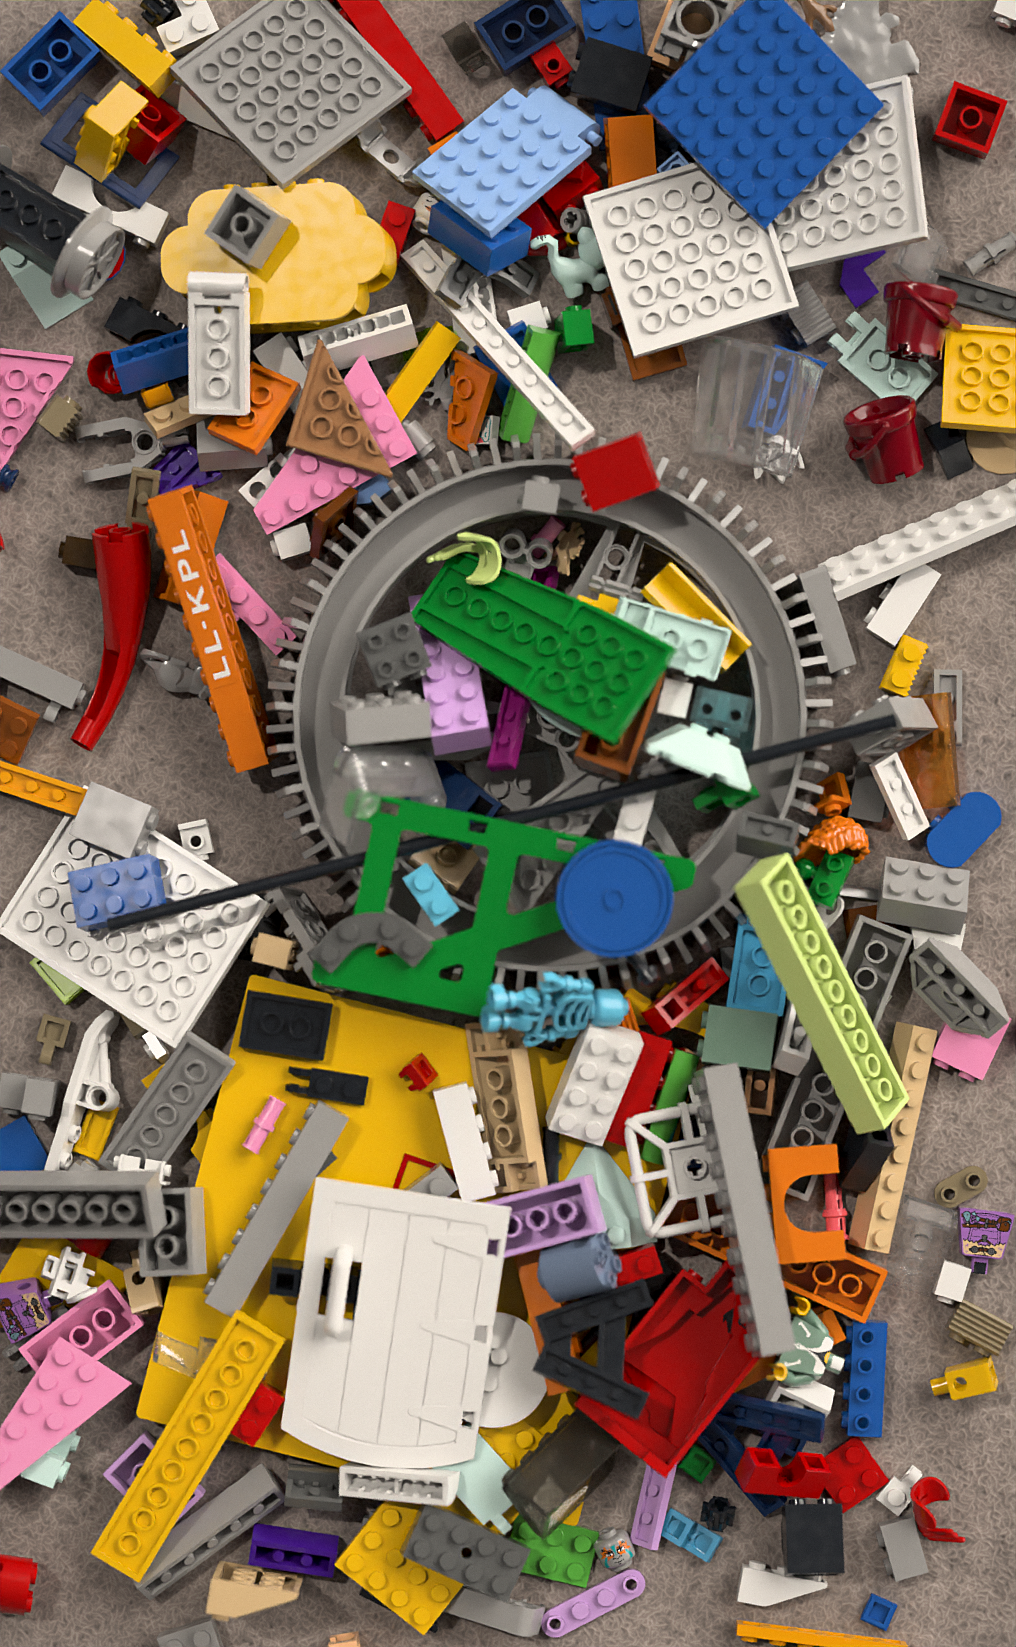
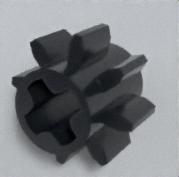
[140,0,175,26]
[700,1496,736,1532]

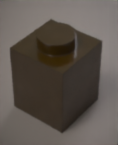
[58,535,96,570]

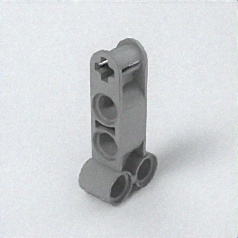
[499,528,553,579]

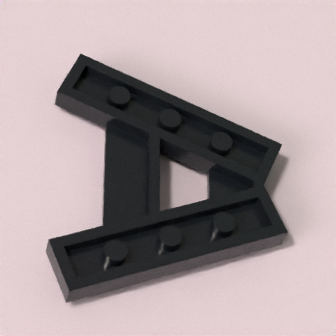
[532,1278,653,1421]

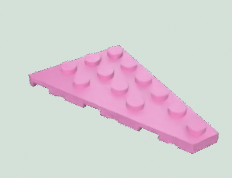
[0,348,74,471]
[253,355,417,535]

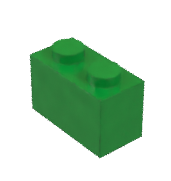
[554,305,594,354]

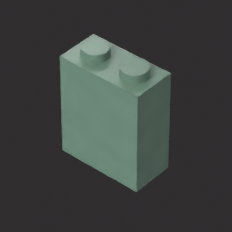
[697,1005,778,1074]

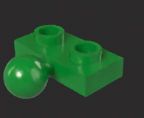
[794,850,855,911]

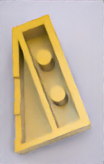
[74,81,148,183]

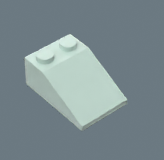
[0,245,93,329]

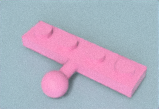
[215,553,297,655]

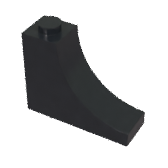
[837,1122,895,1192]

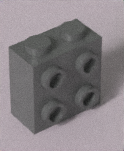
[355,612,432,690]

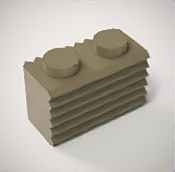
[36,395,83,443]
[945,1298,1013,1357]

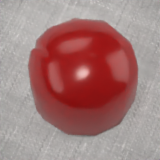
[86,351,122,395]

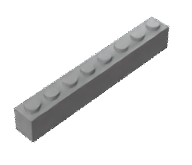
[203,1099,349,1317]

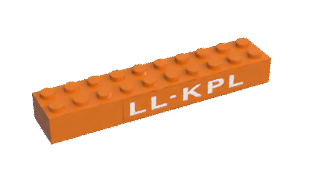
[146,484,279,773]

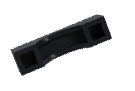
[104,296,188,344]

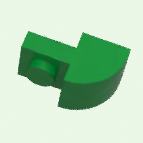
[692,777,761,813]

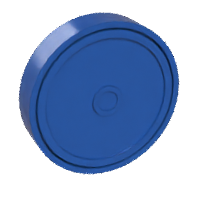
[556,839,674,957]

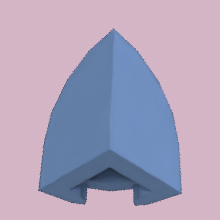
[354,474,392,506]

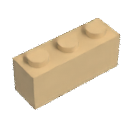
[250,933,303,971]

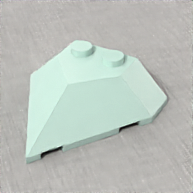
[643,723,751,791]
[554,1142,657,1249]

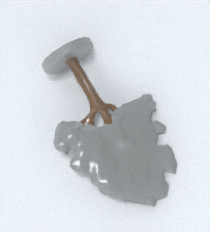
[797,0,920,101]

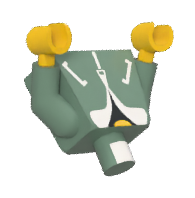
[766,1296,844,1388]

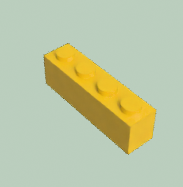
[73,0,177,98]

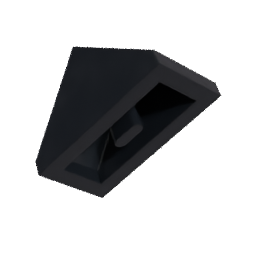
[924,421,973,480]

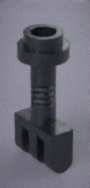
[613,953,660,988]

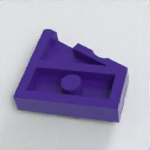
[152,444,223,494]

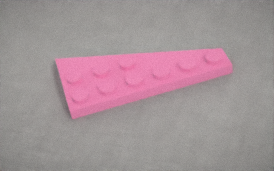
[0,1337,132,1490]

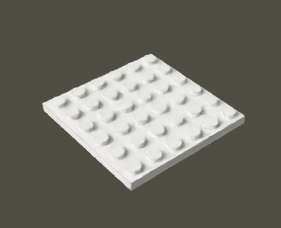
[772,75,929,272]
[583,162,799,359]

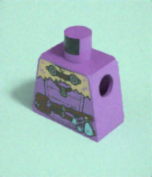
[957,1207,1014,1274]
[0,1277,63,1344]

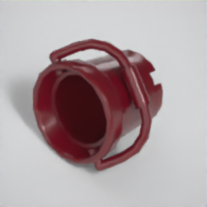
[883,281,962,363]
[843,395,924,484]

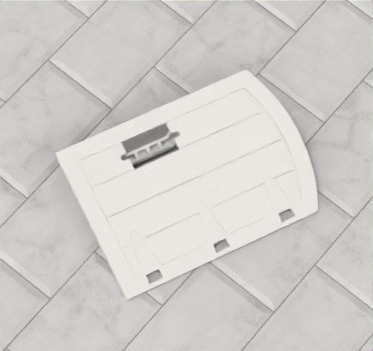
[281,1177,511,1468]

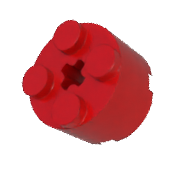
[0,1554,38,1616]

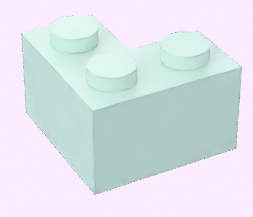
[21,1428,81,1489]

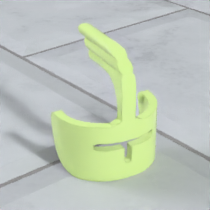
[426,532,502,585]

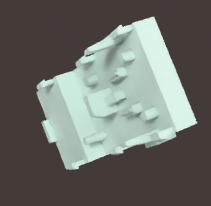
[613,596,732,681]

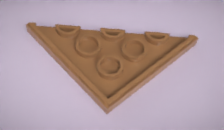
[286,339,393,478]

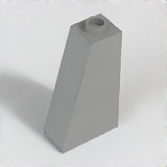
[791,565,857,678]

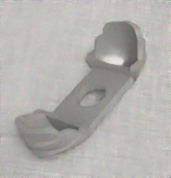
[355,119,424,188]

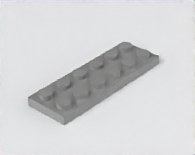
[98,1030,236,1171]

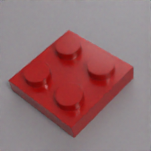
[823,1436,890,1514]

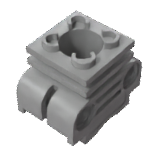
[654,0,736,64]

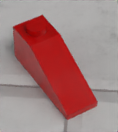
[640,957,729,1036]

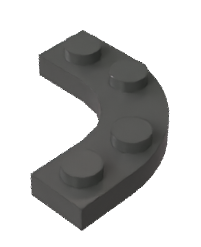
[434,256,541,310]
[309,912,433,973]

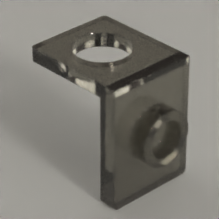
[441,21,491,75]

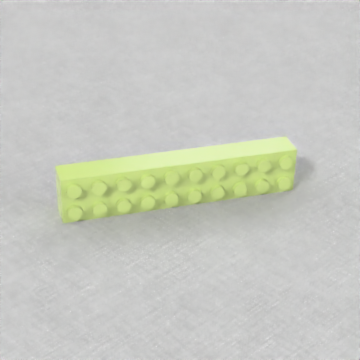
[734,853,910,1134]

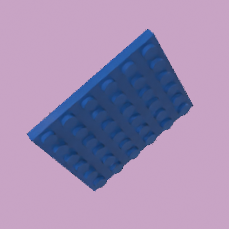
[643,0,884,229]

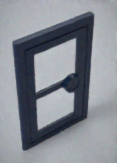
[40,92,180,210]

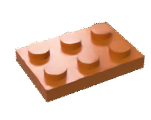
[207,362,301,456]

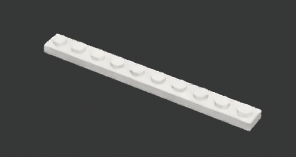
[401,240,595,451]

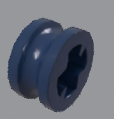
[0,464,19,493]

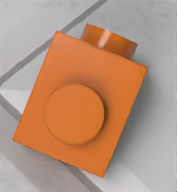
[813,772,852,817]

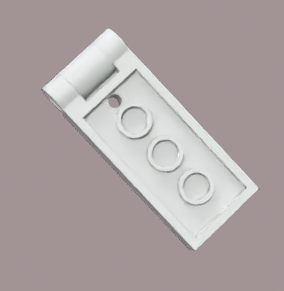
[187,272,250,415]

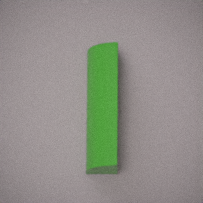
[499,324,561,443]
[639,1047,700,1165]

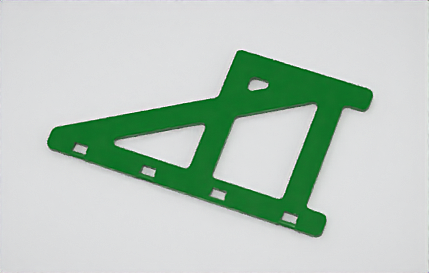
[312,790,696,1016]

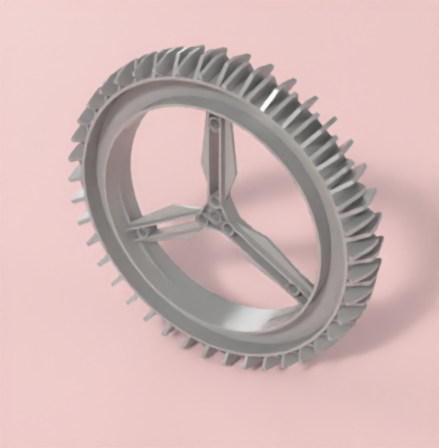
[266,433,834,994]

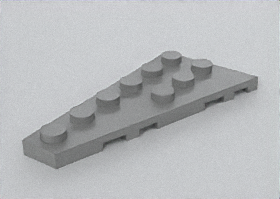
[473,768,621,912]

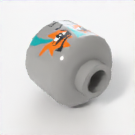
[594,1526,635,1572]

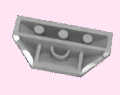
[909,937,1010,1039]

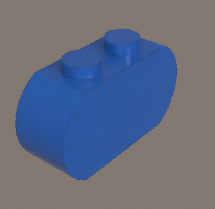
[924,792,1002,868]

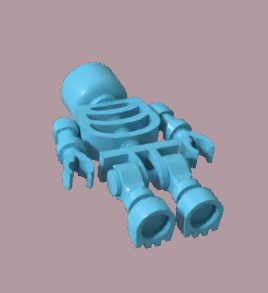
[480,972,629,1047]

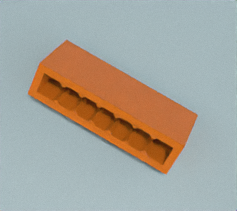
[603,115,657,188]

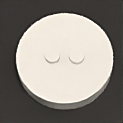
[462,1312,547,1428]

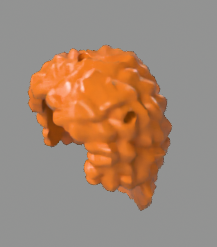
[793,815,870,867]

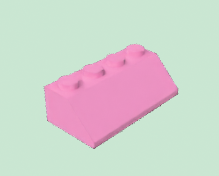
[18,1279,146,1372]

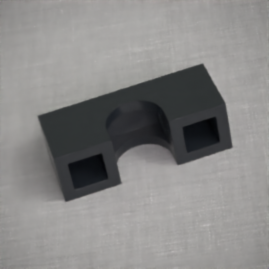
[269,1258,358,1304]

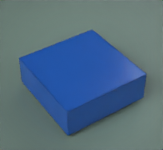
[860,1592,898,1631]

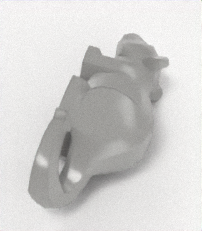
[140,648,211,700]

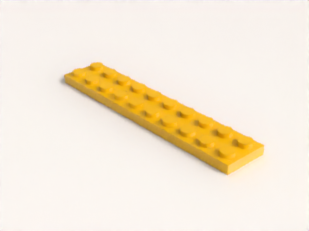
[90,1309,286,1583]

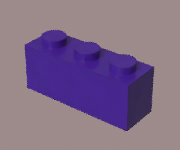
[248,1523,339,1578]

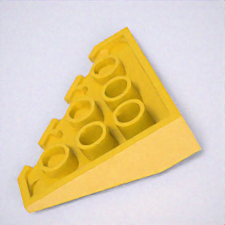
[0,1238,126,1328]

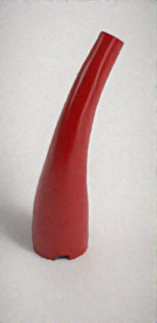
[70,522,151,752]

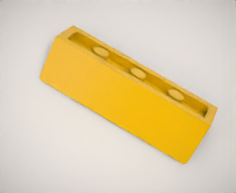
[640,562,751,674]

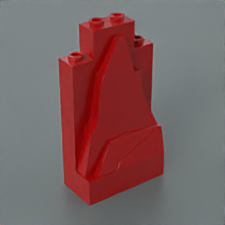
[573,1260,761,1478]

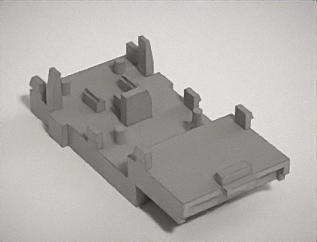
[264,886,347,993]

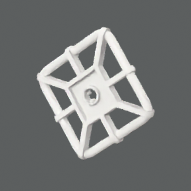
[624,1102,758,1238]

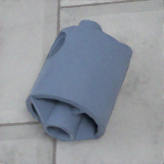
[537,1232,622,1303]

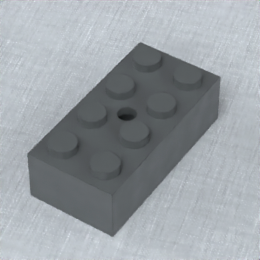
[400,1504,531,1603]

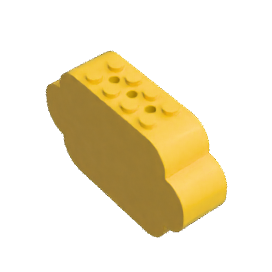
[161,179,397,334]

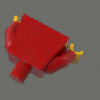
[517,197,579,256]

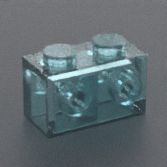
[690,686,754,738]

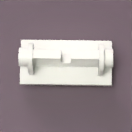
[113,1154,172,1189]

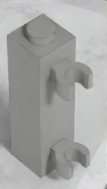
[0,645,87,723]

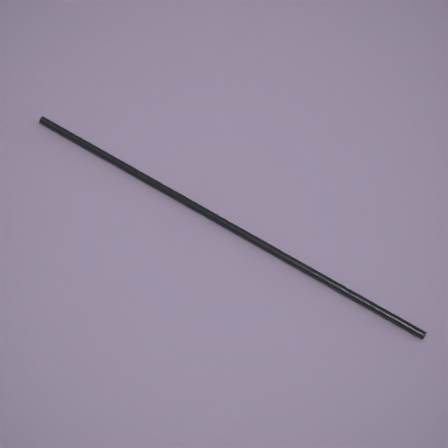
[106,714,897,932]

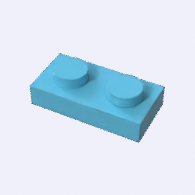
[402,862,459,927]

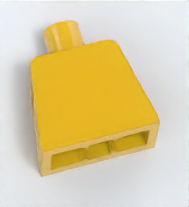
[930,1355,998,1400]

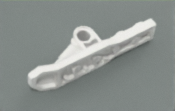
[44,1010,120,1171]

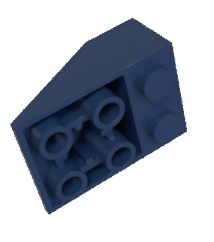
[403,760,504,850]

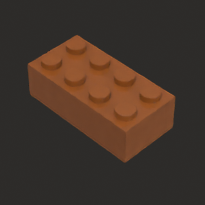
[572,669,667,783]

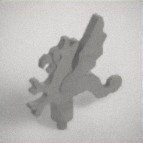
[423,348,455,412]

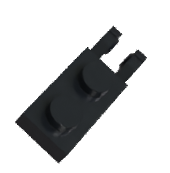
[285,1066,369,1105]

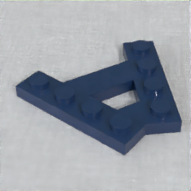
[697,1393,825,1517]

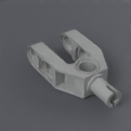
[75,417,191,484]

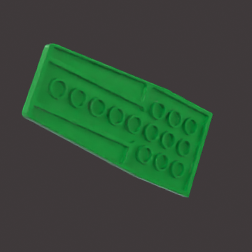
[411,552,677,746]

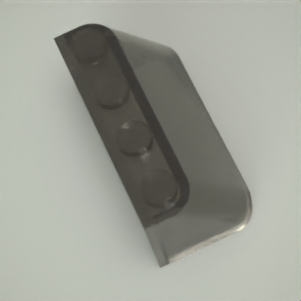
[501,1408,621,1540]

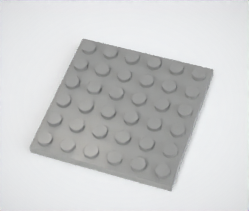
[170,0,412,190]

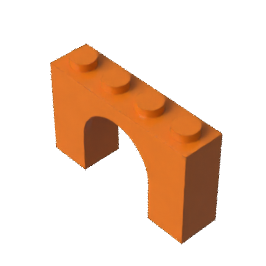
[762,1143,846,1264]

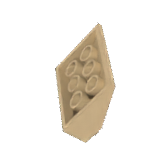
[206,1561,304,1621]

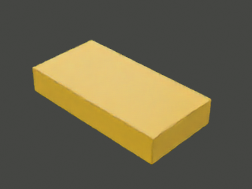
[72,1100,120,1161]

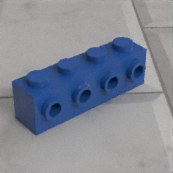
[841,1319,888,1438]

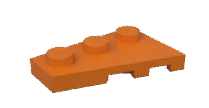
[447,349,498,451]

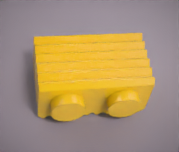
[879,634,928,697]

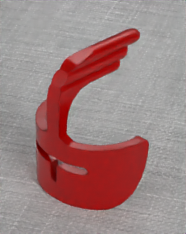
[910,1477,966,1543]

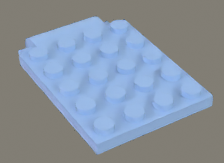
[412,85,602,238]

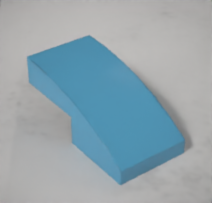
[661,1508,723,1563]

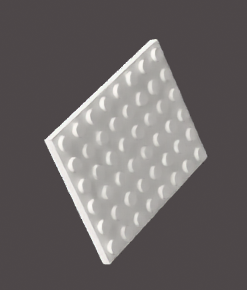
[0,785,270,1049]

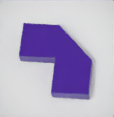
[839,250,886,309]

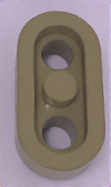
[934,1165,988,1208]

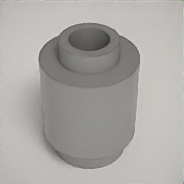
[402,419,437,462]

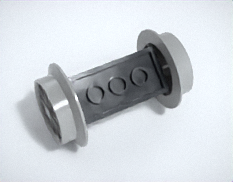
[0,145,125,300]

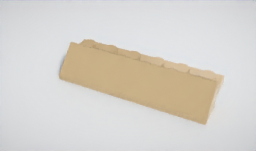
[465,1021,548,1193]

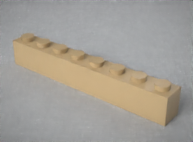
[847,1021,937,1254]

